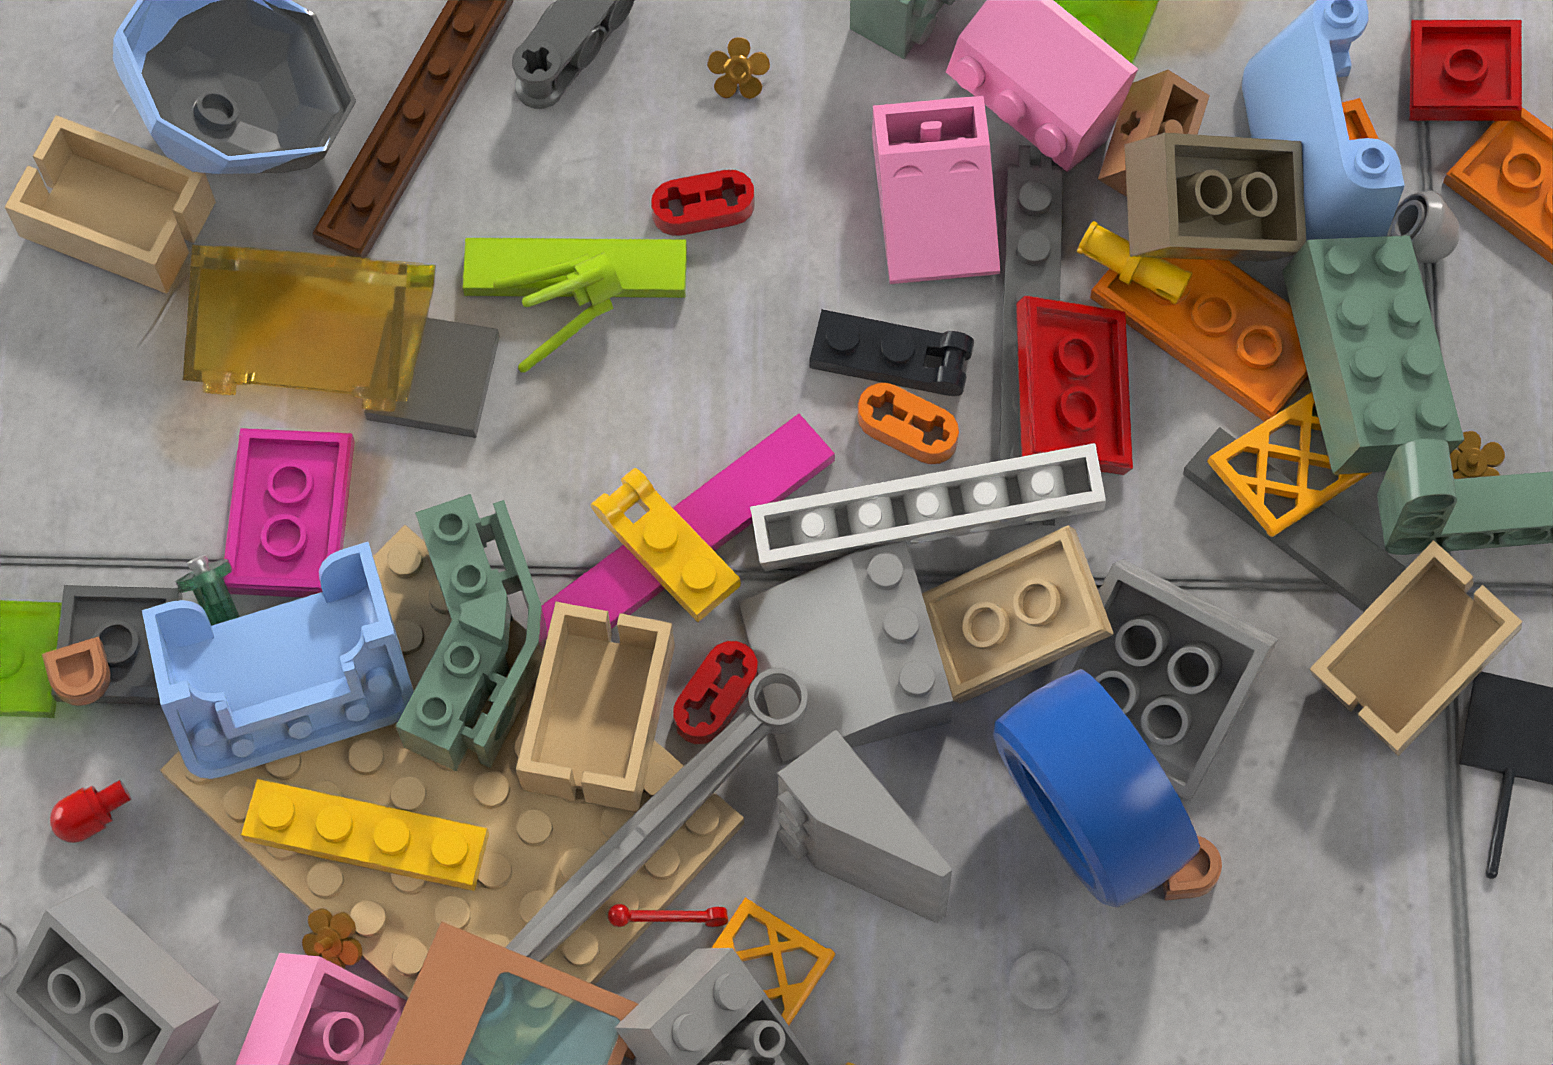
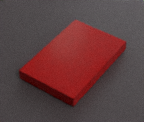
[1016,296,1133,475]

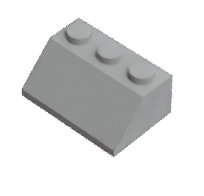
[4,886,220,1065]

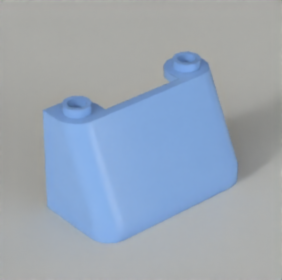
[1242,0,1405,241]
[142,542,414,779]

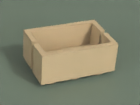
[5,115,216,294]
[1310,540,1523,756]
[516,602,675,812]

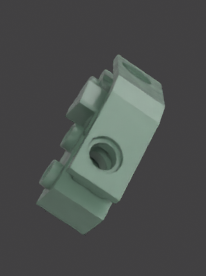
[395,494,547,771]

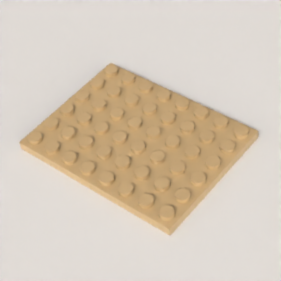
[160,525,744,1065]

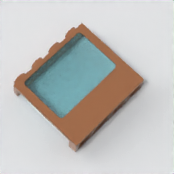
[380,921,638,1065]

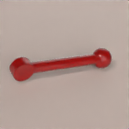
[607,904,729,928]

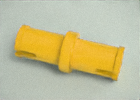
[1077,221,1193,305]

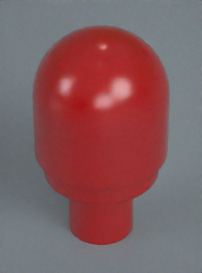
[50,780,132,843]

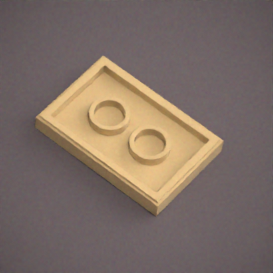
[922,525,1114,704]

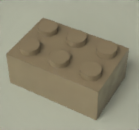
[1124,133,1306,262]

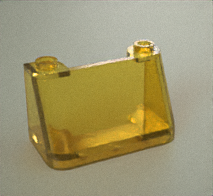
[183,245,436,411]

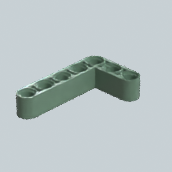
[1377,439,1553,555]

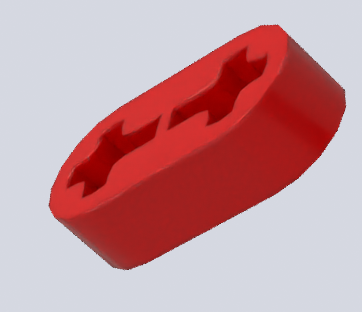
[651,170,755,236]
[673,641,758,744]

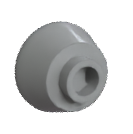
[1387,190,1459,263]

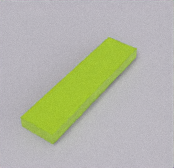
[463,238,687,298]

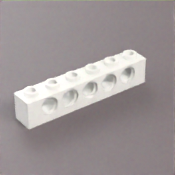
[750,443,1106,572]

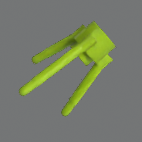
[493,252,623,373]

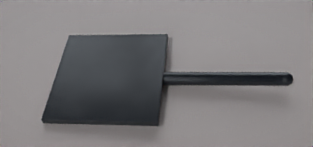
[1459,671,1553,879]

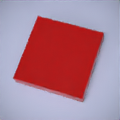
[1409,20,1522,121]

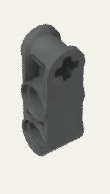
[512,0,635,109]

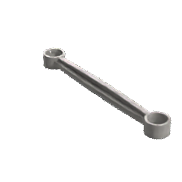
[476,668,808,1029]

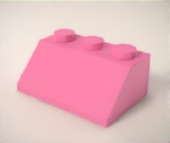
[946,0,1138,172]
[235,953,407,1065]

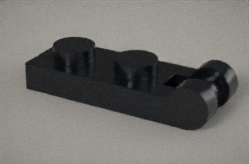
[810,309,975,396]

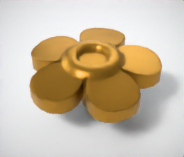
[707,37,770,99]
[1450,431,1505,479]
[302,908,362,969]

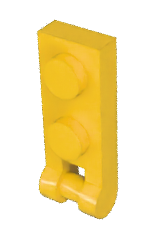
[591,468,741,622]

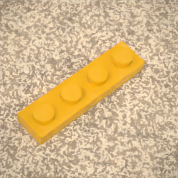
[241,779,489,891]

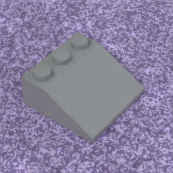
[739,540,953,765]
[1054,559,1278,801]
[776,729,952,923]

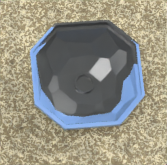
[113,0,356,174]

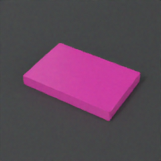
[221,428,355,598]

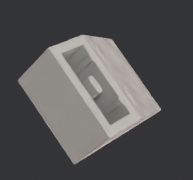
[614,948,816,1065]

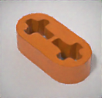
[858,383,959,465]

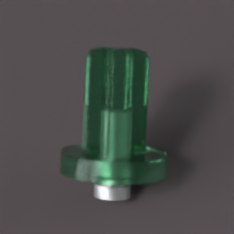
[175,555,240,626]

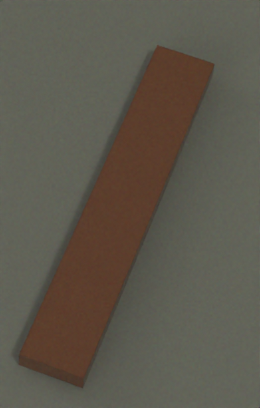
[312,0,514,262]

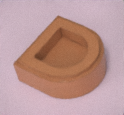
[42,636,111,706]
[1162,836,1222,901]

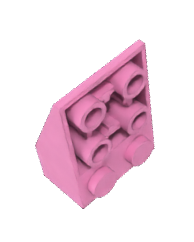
[872,96,1000,284]

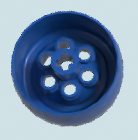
[993,669,1200,907]

